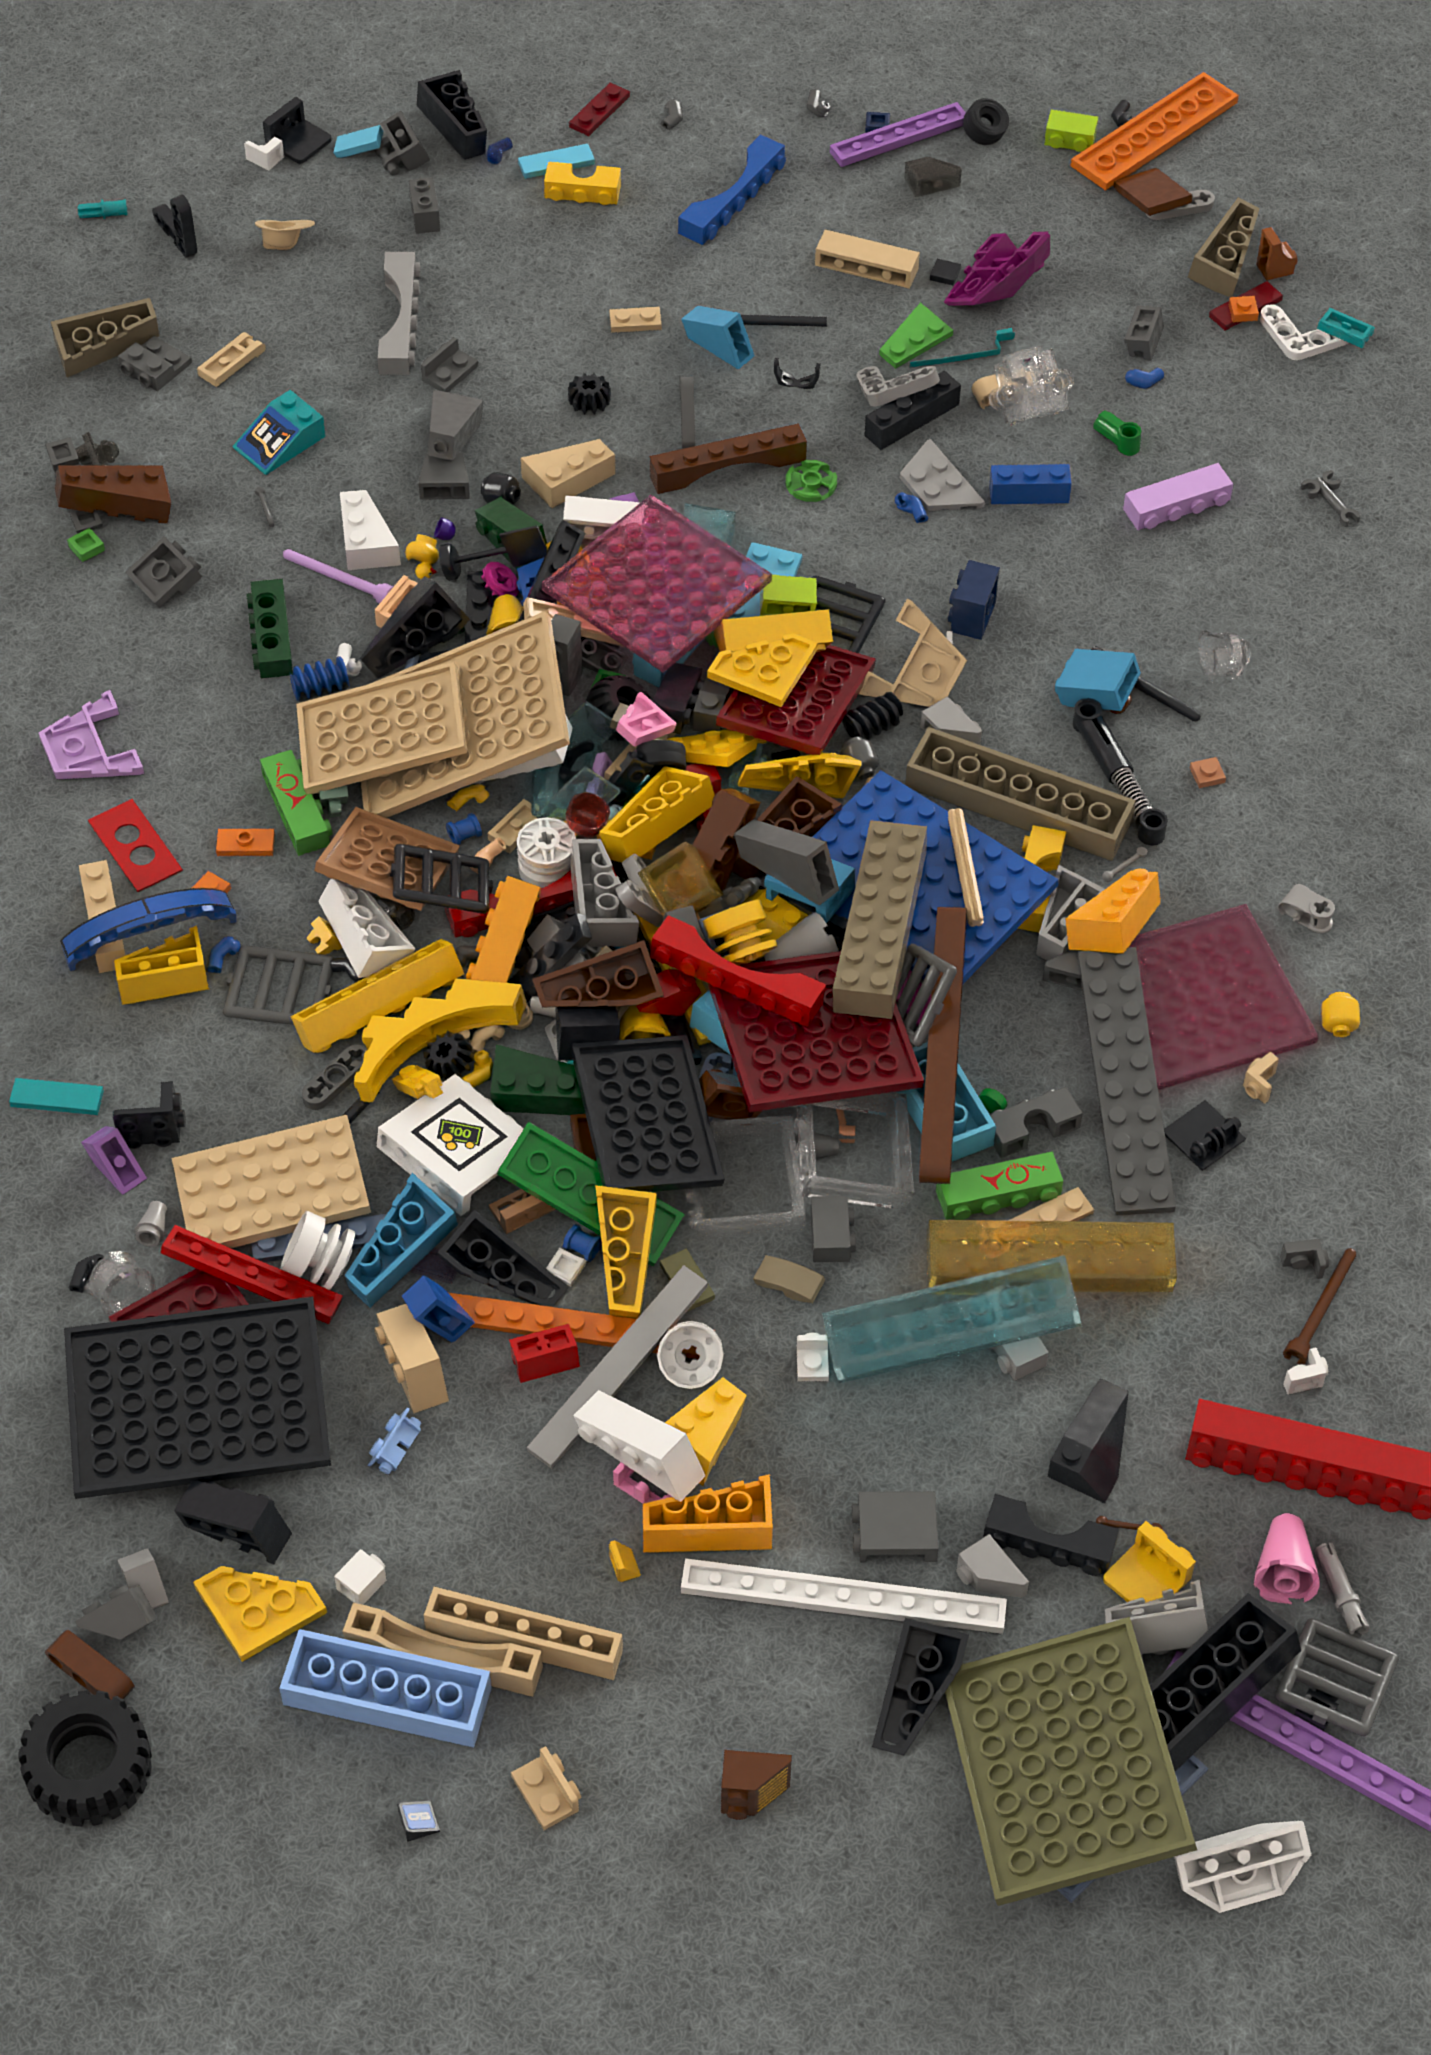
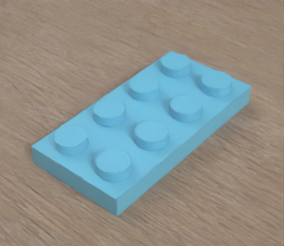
[720,542,802,621]

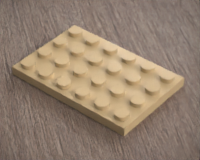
[296,661,468,794]
[172,1115,371,1248]

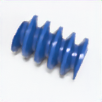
[290,656,350,701]

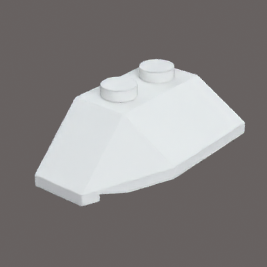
[1174,1821,1311,1913]

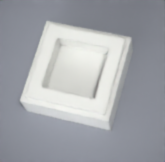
[546,1248,586,1287]

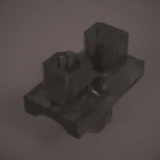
[75,432,119,465]

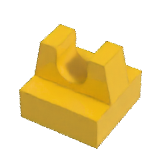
[307,916,342,955]

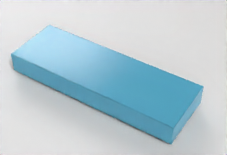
[518,144,595,179]

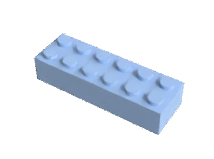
[279,1629,492,1748]

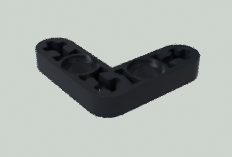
[152,194,197,258]

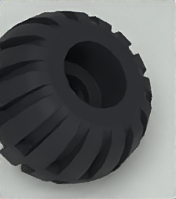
[585,675,650,741]

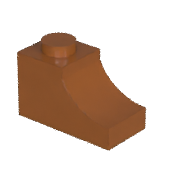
[1256,227,1298,281]

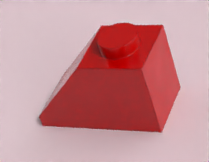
[636,969,701,1016]

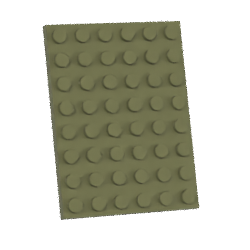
[945,1617,1197,1906]

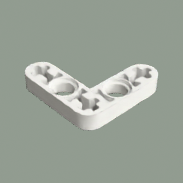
[1260,305,1348,360]

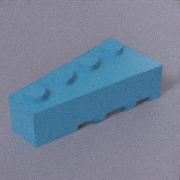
[345,1173,458,1308]

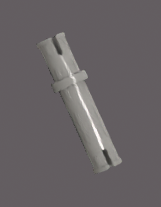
[1314,1542,1370,1635]

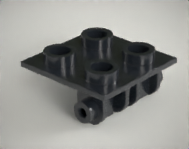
[1164,1100,1246,1171]

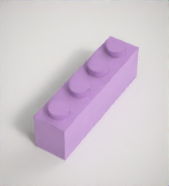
[1123,463,1233,530]

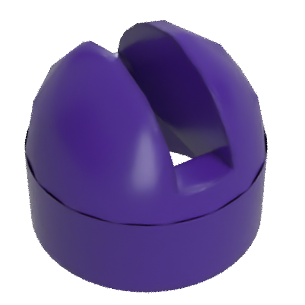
[434,517,456,540]

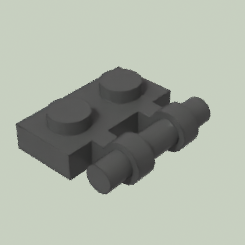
[698,877,761,919]

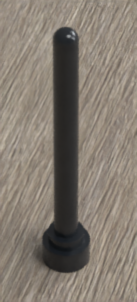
[1091,646,1201,722]

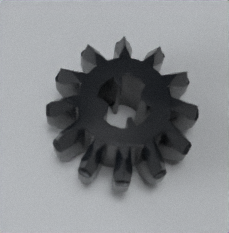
[568,372,611,415]
[423,1030,475,1081]

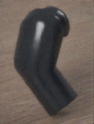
[1111,100,1133,127]
[331,957,366,983]

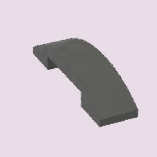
[45,437,103,533]

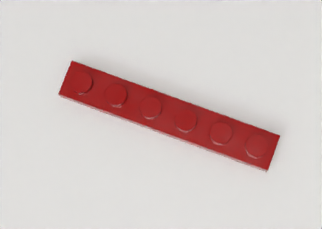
[161,1225,343,1324]

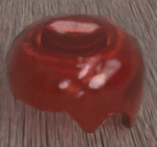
[565,792,610,837]

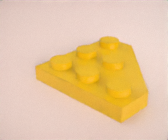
[707,633,818,707]
[667,729,767,767]
[193,1566,327,1662]

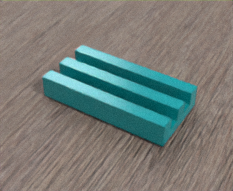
[1317,308,1375,348]

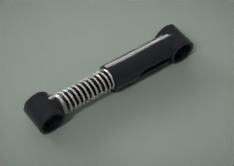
[1073,698,1168,846]

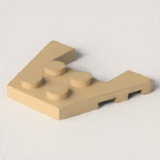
[859,599,968,707]

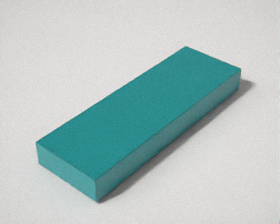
[9,1078,104,1115]

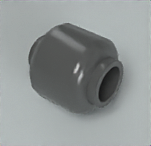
[839,737,879,780]

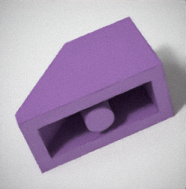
[81,1126,147,1195]

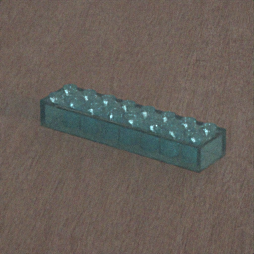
[822,1255,1082,1384]

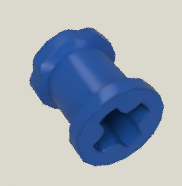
[446,813,482,845]
[563,1224,602,1262]

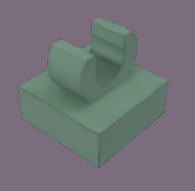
[317,786,348,818]

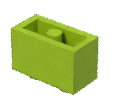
[1044,109,1098,152]
[760,574,817,616]

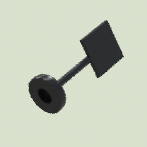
[439,525,548,581]

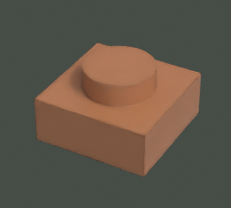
[1190,757,1226,788]

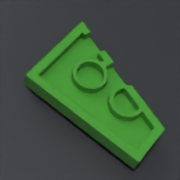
[879,302,953,369]

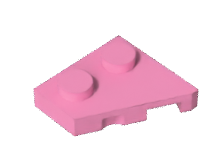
[616,692,677,747]

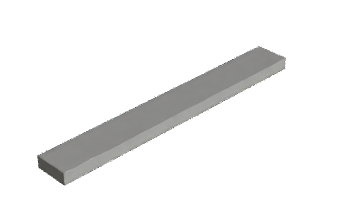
[527,1265,708,1469]

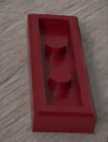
[1209,281,1283,331]

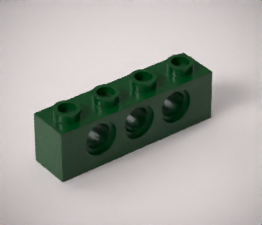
[246,579,293,679]

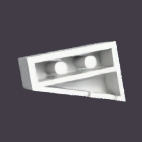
[340,490,401,570]

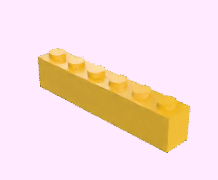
[291,939,464,1053]

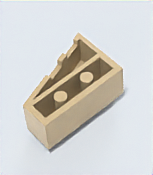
[521,439,615,508]
[374,1304,449,1413]

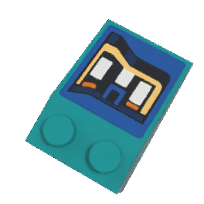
[233,390,326,475]

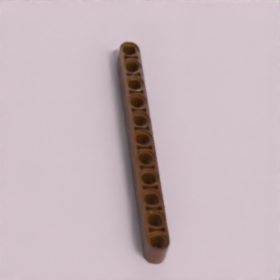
[919,907,967,1184]

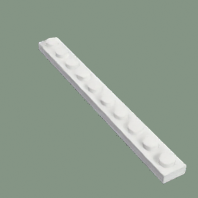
[681,1558,1007,1634]

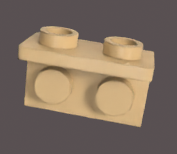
[511,1746,581,1830]

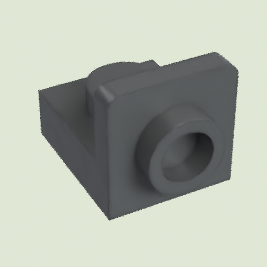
[1280,1239,1329,1279]

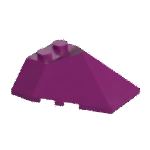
[944,231,1050,306]

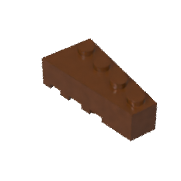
[732,776,842,879]
[667,788,761,910]

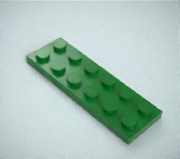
[497,1121,685,1267]

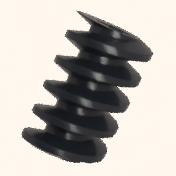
[842,692,903,740]

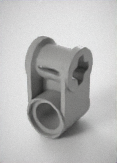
[1278,884,1335,933]

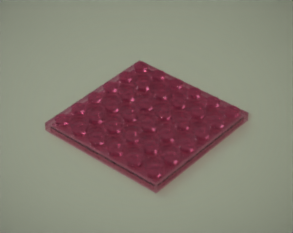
[541,495,772,673]
[1128,904,1319,1090]

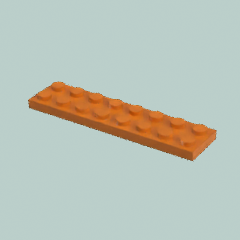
[1071,72,1239,191]

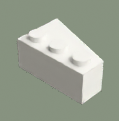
[563,496,645,552]

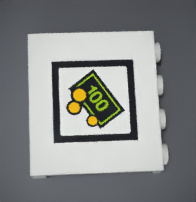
[377,1074,523,1216]

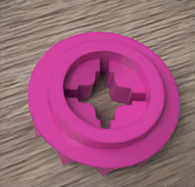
[481,562,519,597]

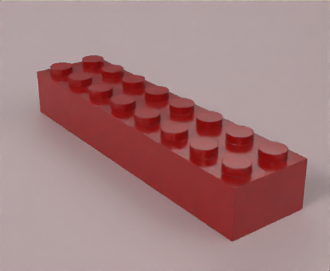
[1185,1398,1431,1520]

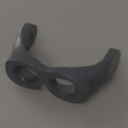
[774,358,821,389]
[560,740,595,785]

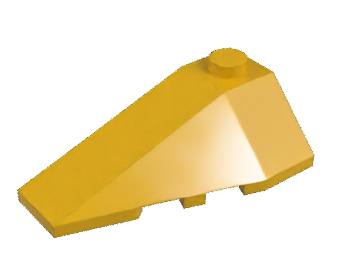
[737,752,861,798]

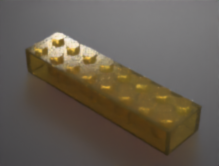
[926,1220,1177,1292]

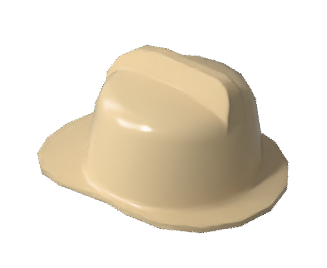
[255,220,315,250]

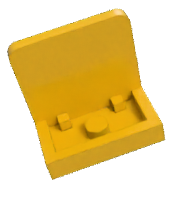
[1103,1521,1196,1603]

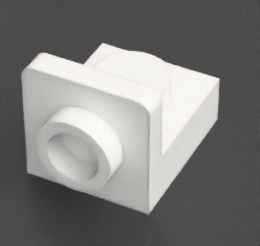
[797,1333,829,1381]
[1284,1348,1329,1394]

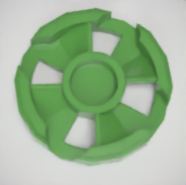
[786,460,837,502]

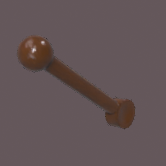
[1096,1516,1163,1530]

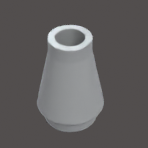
[135,1201,167,1247]

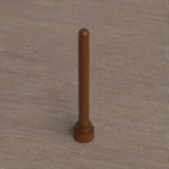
[1283,1248,1356,1365]

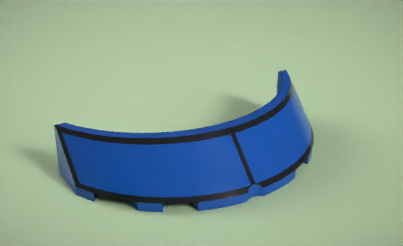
[60,888,236,971]

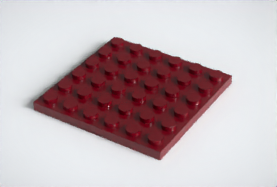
[708,951,924,1112]

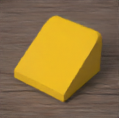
[609,1540,641,1582]

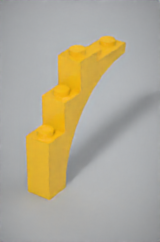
[354,978,527,1103]

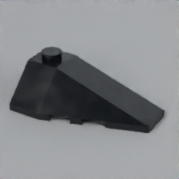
[359,576,470,678]
[1047,1378,1129,1503]
[872,1618,969,1756]

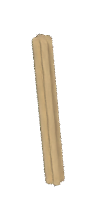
[948,808,984,927]

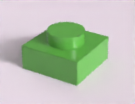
[67,528,105,562]

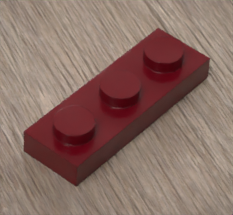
[569,82,630,136]

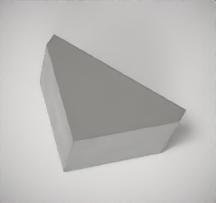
[117,1548,169,1609]

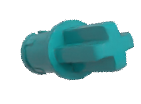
[77,199,128,219]

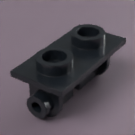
[600,749,654,806]

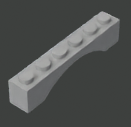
[377,252,421,375]

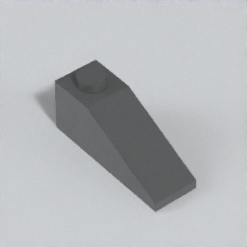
[693,678,734,733]

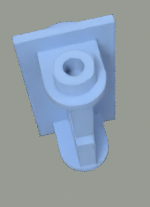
[368,1408,421,1474]

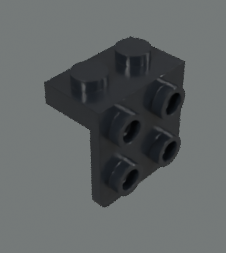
[263,97,332,164]
[113,1081,186,1149]

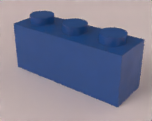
[989,464,1072,504]

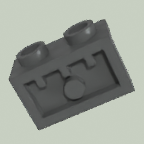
[421,337,478,392]

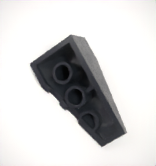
[436,1210,568,1307]

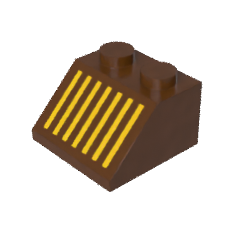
[721,1750,792,1820]

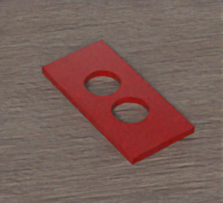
[88,799,183,892]

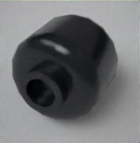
[481,472,521,505]

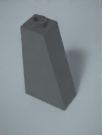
[428,390,483,461]
[734,819,839,905]

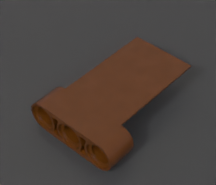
[45,1630,135,1700]

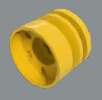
[703,900,777,965]

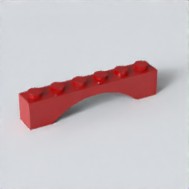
[445,866,617,938]
[650,915,826,1027]

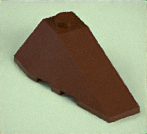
[532,940,664,1008]

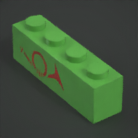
[260,750,333,856]
[936,1151,1063,1221]

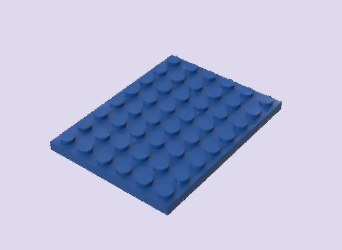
[813,770,1058,984]

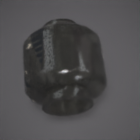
[376,897,415,931]

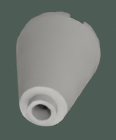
[756,912,838,962]

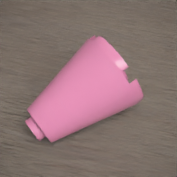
[1254,1513,1320,1604]

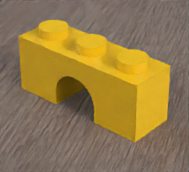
[544,162,621,205]

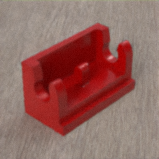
[509,1323,580,1383]

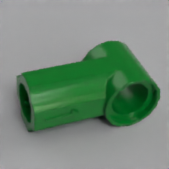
[1093,410,1142,456]

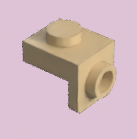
[1243,1052,1279,1104]

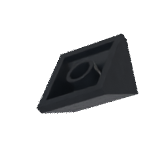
[555,1006,620,1061]

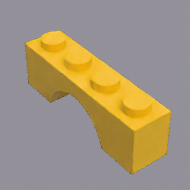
[1017,825,1066,933]

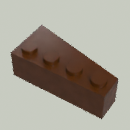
[55,465,171,523]

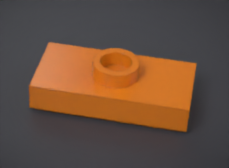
[216,829,275,856]

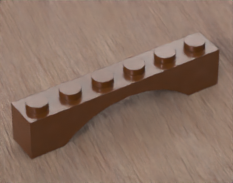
[650,423,807,494]

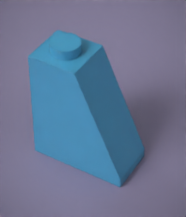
[681,306,755,369]

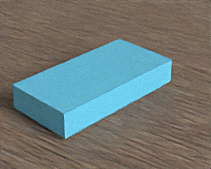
[333,125,384,158]

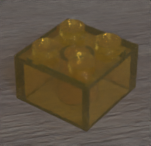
[638,841,723,918]

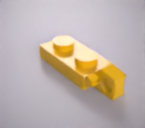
[392,1065,443,1099]

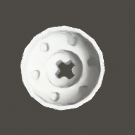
[517,817,576,888]
[280,1211,355,1290]
[657,1321,724,1389]

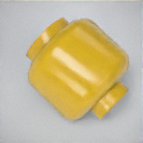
[1321,992,1360,1037]

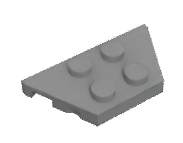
[899,439,985,511]

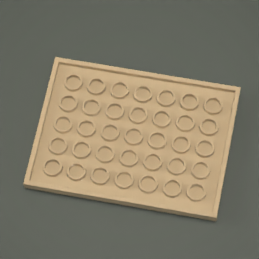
[361,611,570,818]

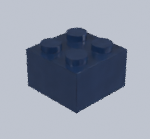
[948,560,1000,640]

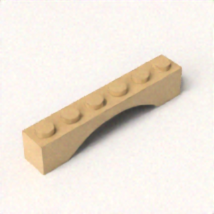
[343,1602,543,1697]

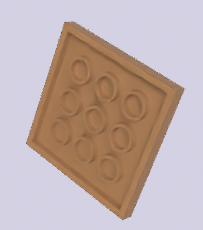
[314,807,460,911]

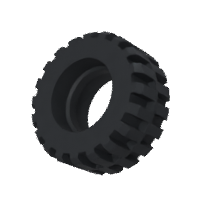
[18,1690,152,1827]

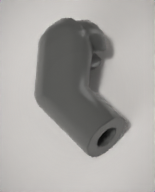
[807,89,830,117]

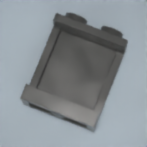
[852,1491,939,1562]

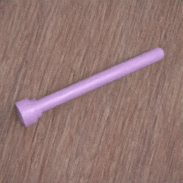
[283,549,394,604]

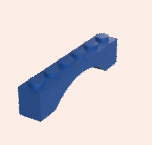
[678,134,786,245]

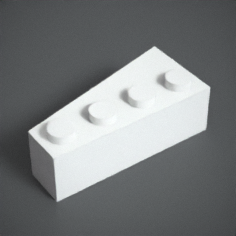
[318,879,415,978]

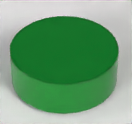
[978,1088,1007,1114]

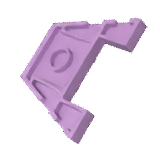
[39,690,144,779]

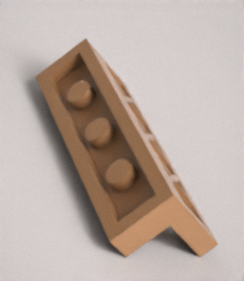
[489,1189,556,1234]

